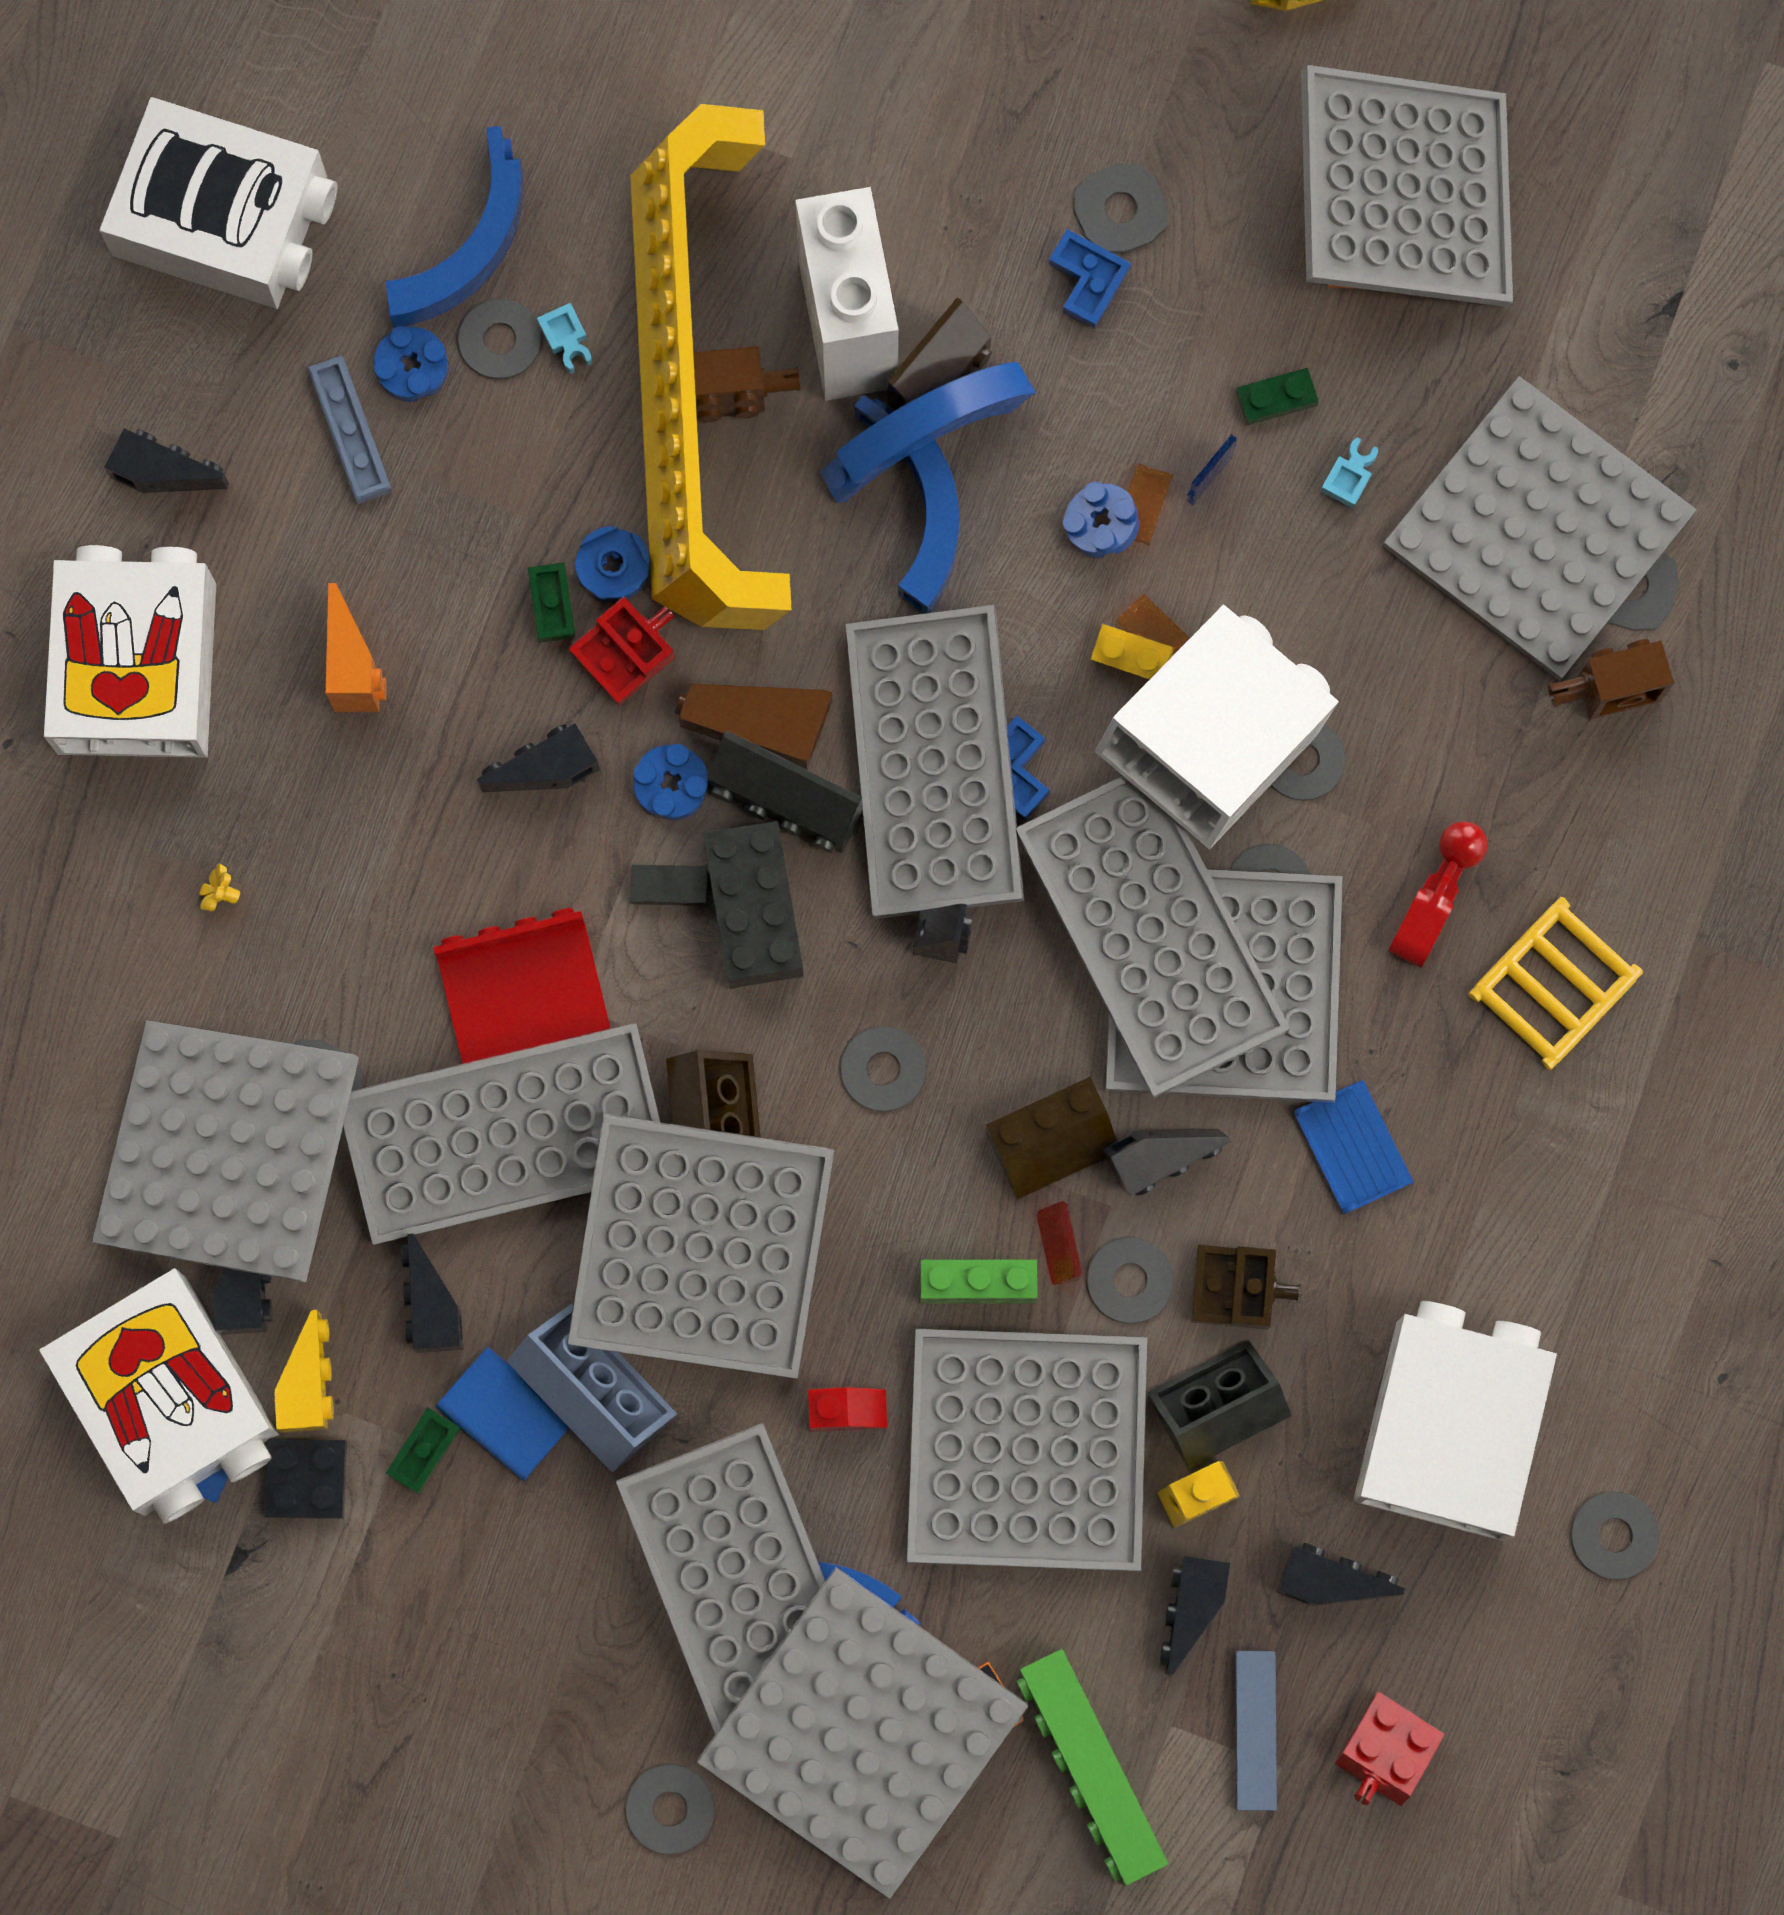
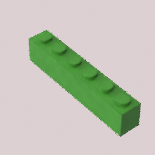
[1016,1649,1168,1886]

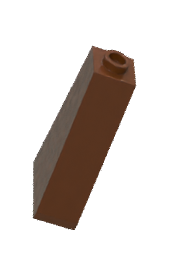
[675,683,832,770]

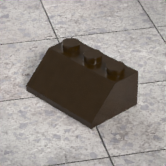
[887,297,992,411]
[666,1050,761,1138]
[985,1077,1117,1200]

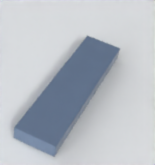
[308,355,392,504]
[1235,1651,1277,1811]

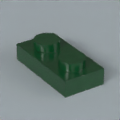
[1236,368,1319,426]
[528,562,576,643]
[386,1407,461,1495]

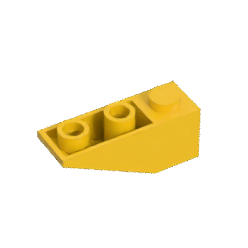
[274,1310,334,1433]

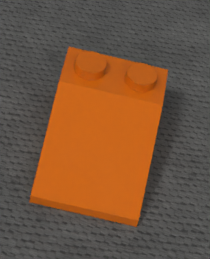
[325,583,387,712]

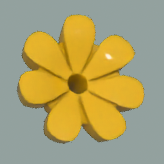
[199,863,240,911]

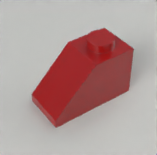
[808,1387,888,1432]

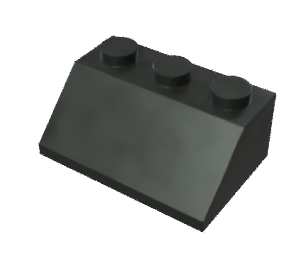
[1147,1341,1292,1469]

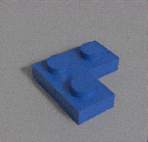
[1048,229,1131,329]
[1007,716,1050,821]

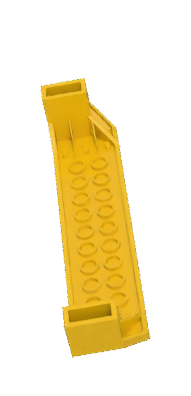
[630,104,792,630]

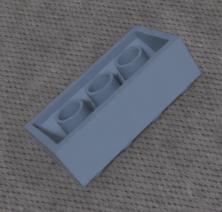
[507,1303,677,1473]

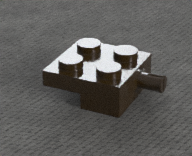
[1191,1244,1300,1330]

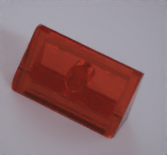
[1037,1201,1082,1285]

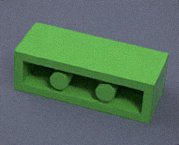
[921,1260,1037,1304]

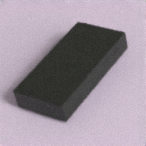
[631,865,708,906]

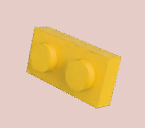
[1091,624,1175,679]

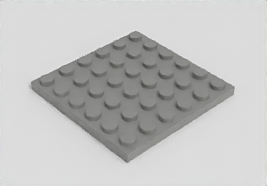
[1301,65,1513,307]
[1382,376,1697,682]
[1106,869,1343,1103]
[92,1020,359,1283]
[568,1114,834,1379]
[907,1329,1147,1572]
[698,1567,1028,1899]

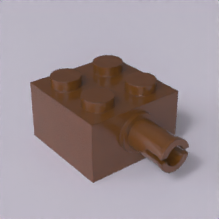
[693,346,800,423]
[1548,639,1674,720]

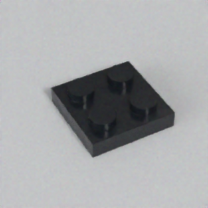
[265,1439,347,1519]

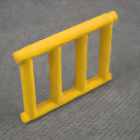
[1468,897,1643,1070]

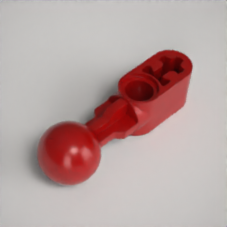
[1388,821,1488,968]

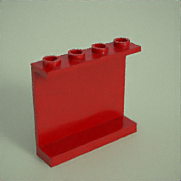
[433,908,611,1064]

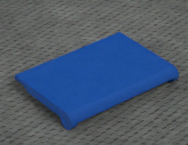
[1294,1080,1413,1215]
[436,1347,569,1481]

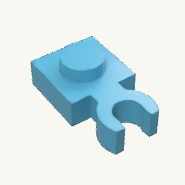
[537,303,592,374]
[1320,437,1378,509]

